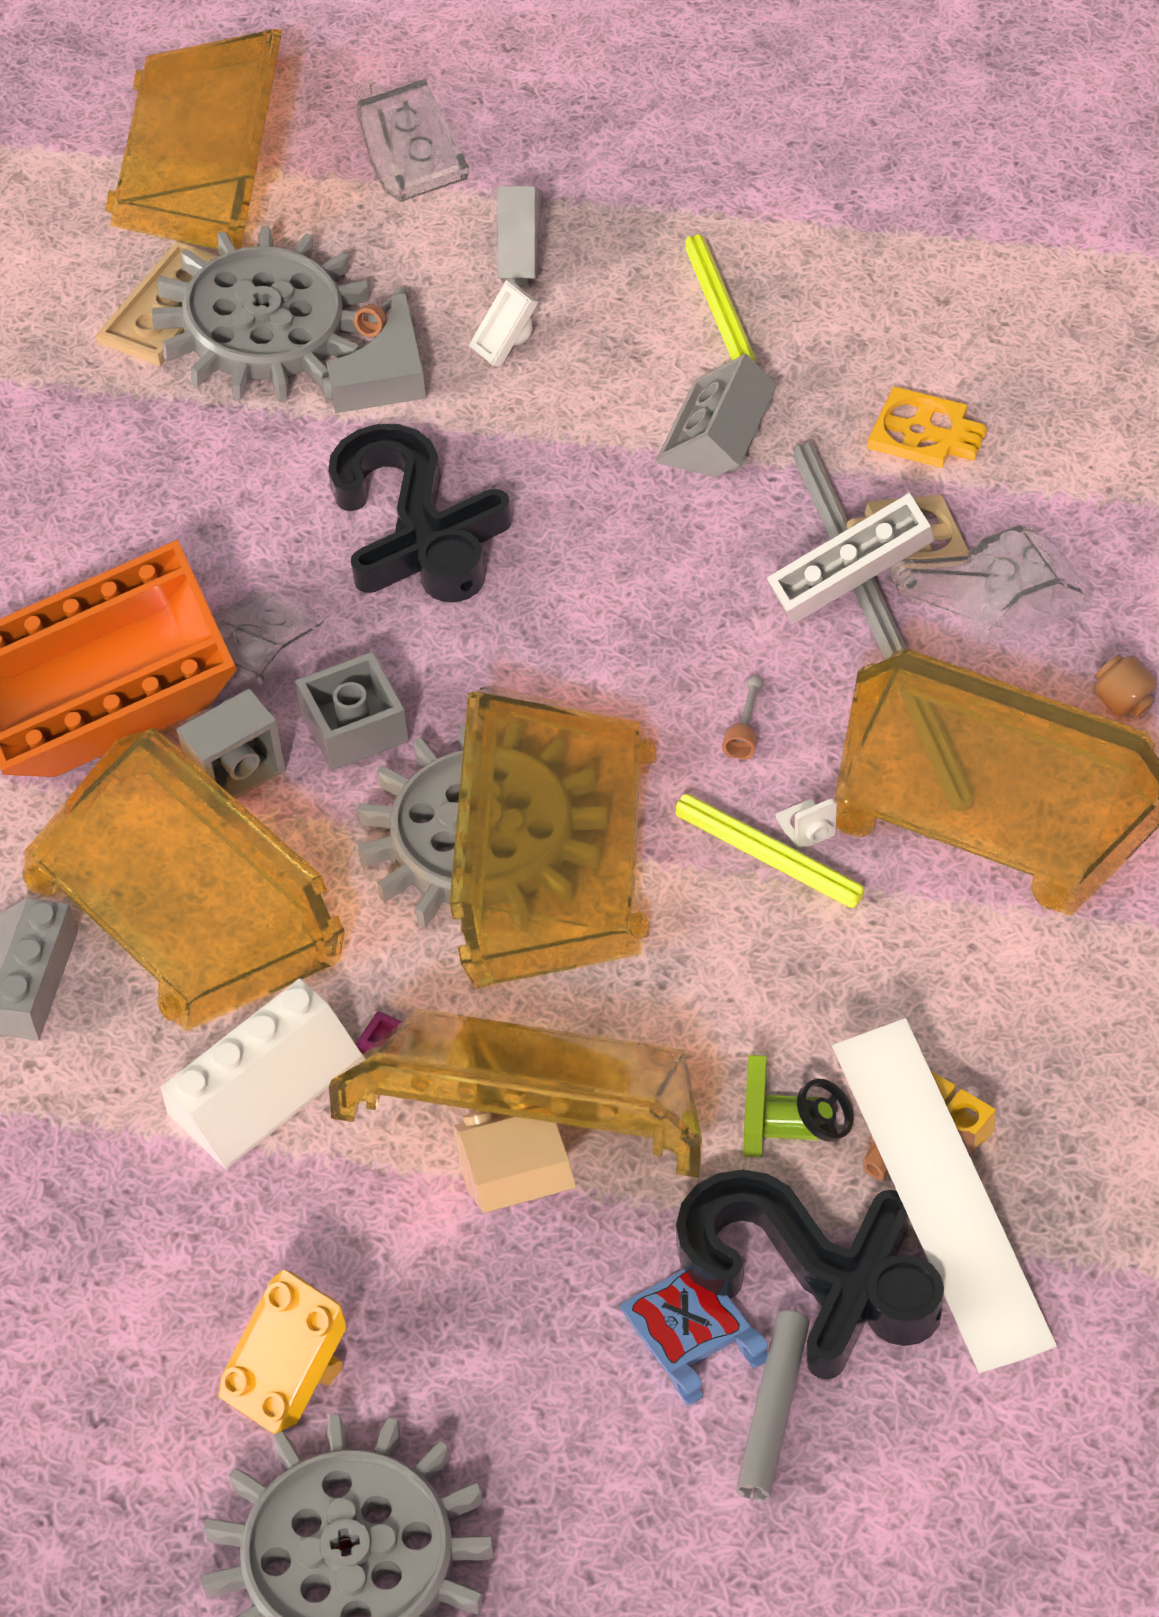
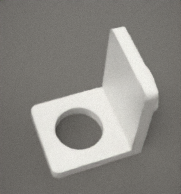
[775,798,837,851]

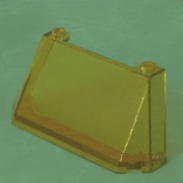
[105,29,282,250]
[834,648,1159,916]
[450,685,657,988]
[23,727,345,1032]
[329,1009,702,1178]

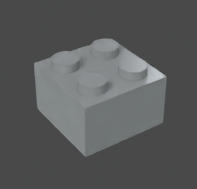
[295,652,409,771]
[176,688,286,811]

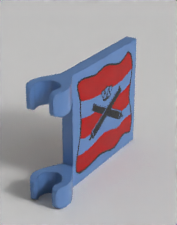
[619,1269,767,1405]

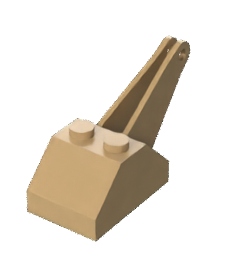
[454,1037,576,1213]

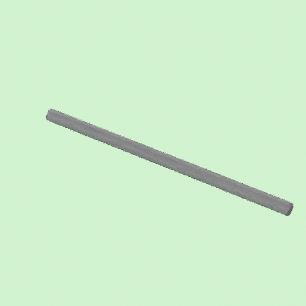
[793,442,974,812]

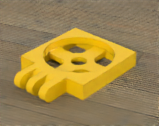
[868,386,988,468]

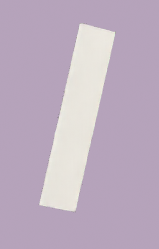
[832,1018,1057,1373]

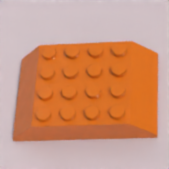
[0,539,237,777]

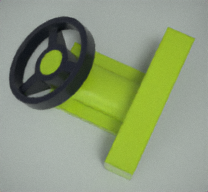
[744,1055,854,1157]

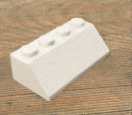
[161,978,364,1170]

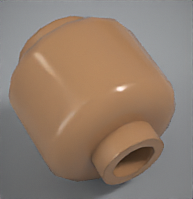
[1094,654,1157,717]

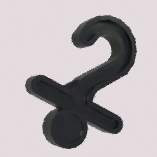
[328,424,512,602]
[676,1169,944,1379]

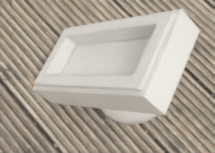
[469,280,539,367]

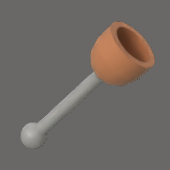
[354,287,408,337]
[722,675,763,760]

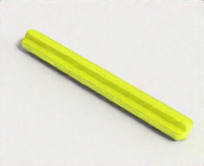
[685,234,756,362]
[675,794,864,908]

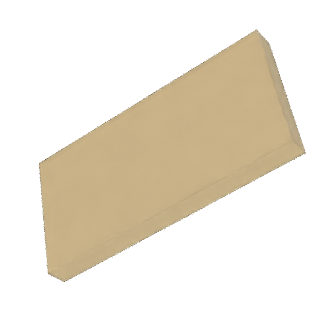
[95,241,226,366]

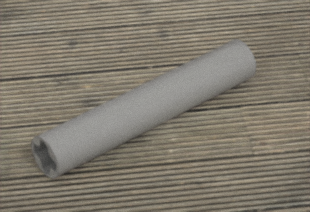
[736,1311,810,1501]

